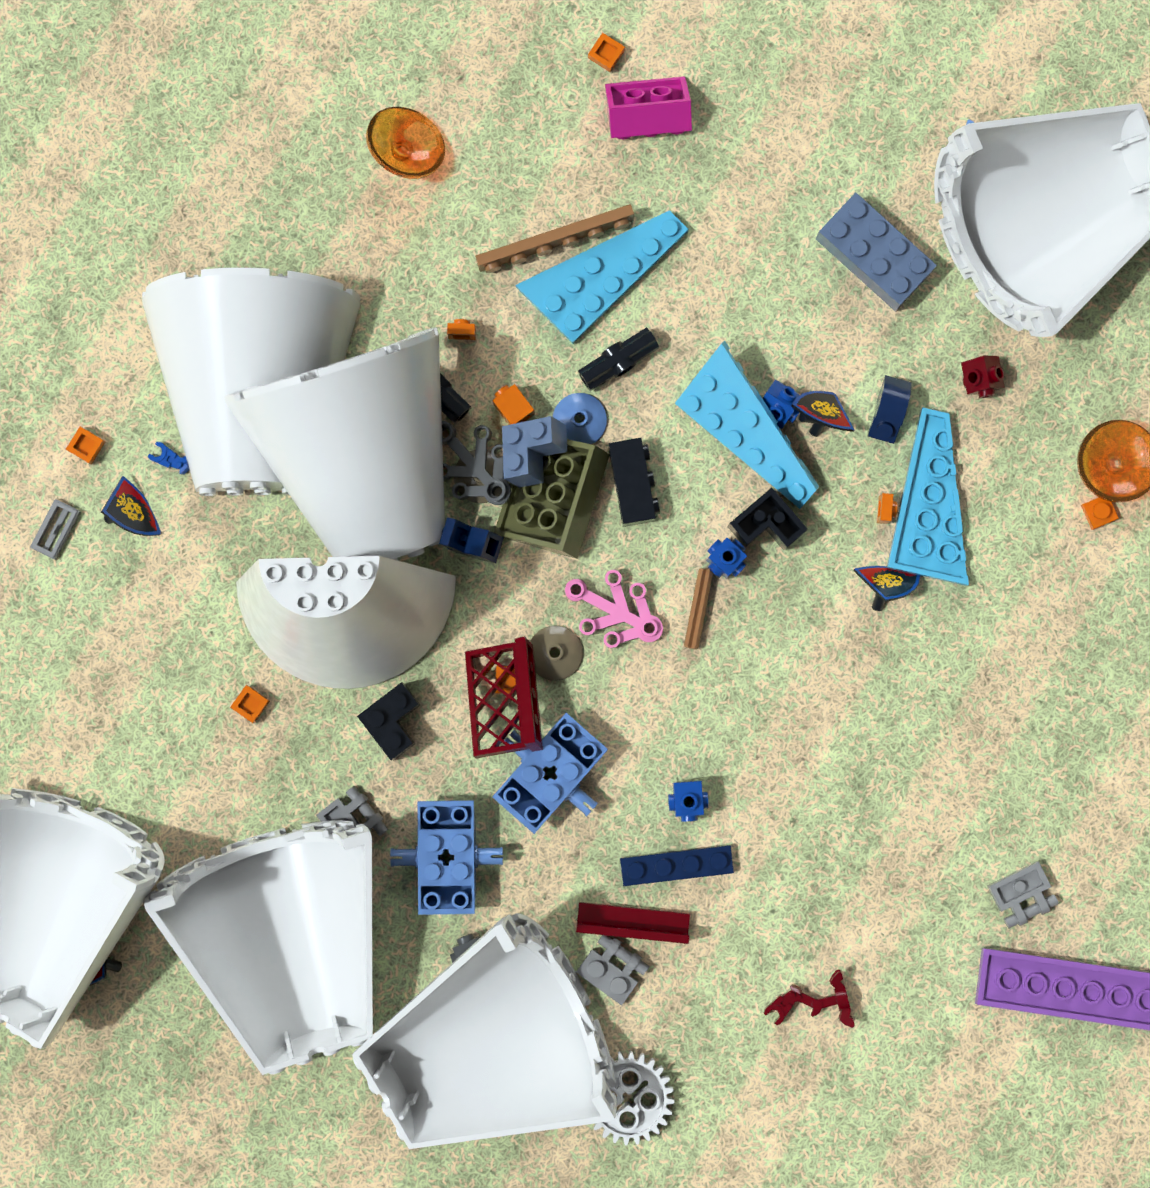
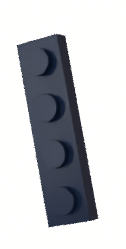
[620,845,734,886]

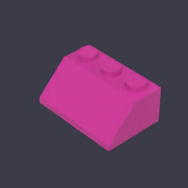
[605,76,692,140]

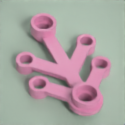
[565,570,663,648]

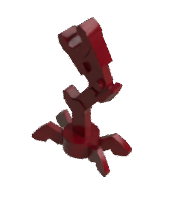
[763,969,855,1028]

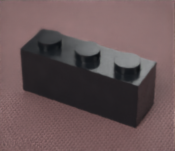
[608,437,660,527]

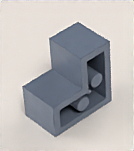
[502,416,567,488]

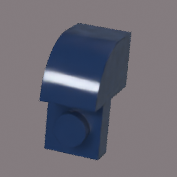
[868,375,912,444]
[439,517,504,564]

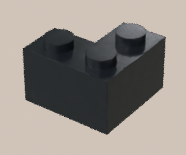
[727,487,808,550]
[357,682,420,761]

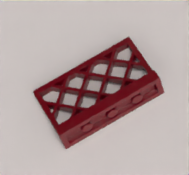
[465,636,543,759]

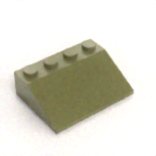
[494,439,610,559]

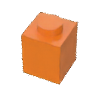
[493,384,535,425]

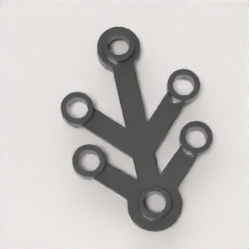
[442,421,511,505]

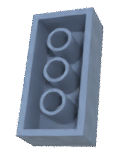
[816,192,937,312]

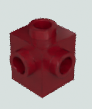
[961,355,1005,399]

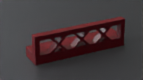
[576,902,690,944]

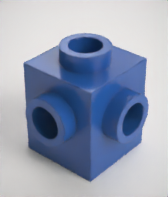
[762,379,800,429]
[706,538,747,579]
[668,781,708,822]

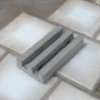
[30,499,81,560]

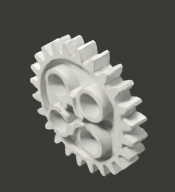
[594,1051,674,1145]

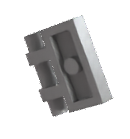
[316,786,388,842]
[987,861,1059,929]
[576,935,649,1006]

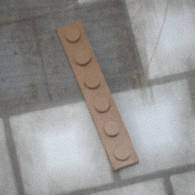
[475,204,634,273]

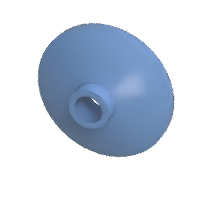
[553,393,607,444]

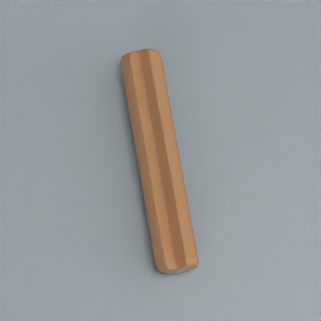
[684,568,713,649]

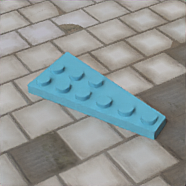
[515,210,688,344]
[675,341,819,509]
[887,407,969,586]

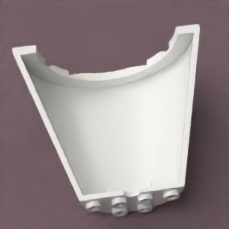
[934,103,1150,337]
[142,268,360,496]
[223,327,445,561]
[236,556,456,689]
[0,788,165,1049]
[144,820,373,1075]
[352,913,617,1149]

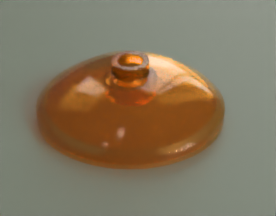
[366,107,445,179]
[1077,420,1150,503]

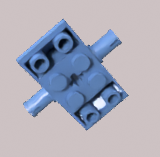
[492,713,608,834]
[390,800,503,915]

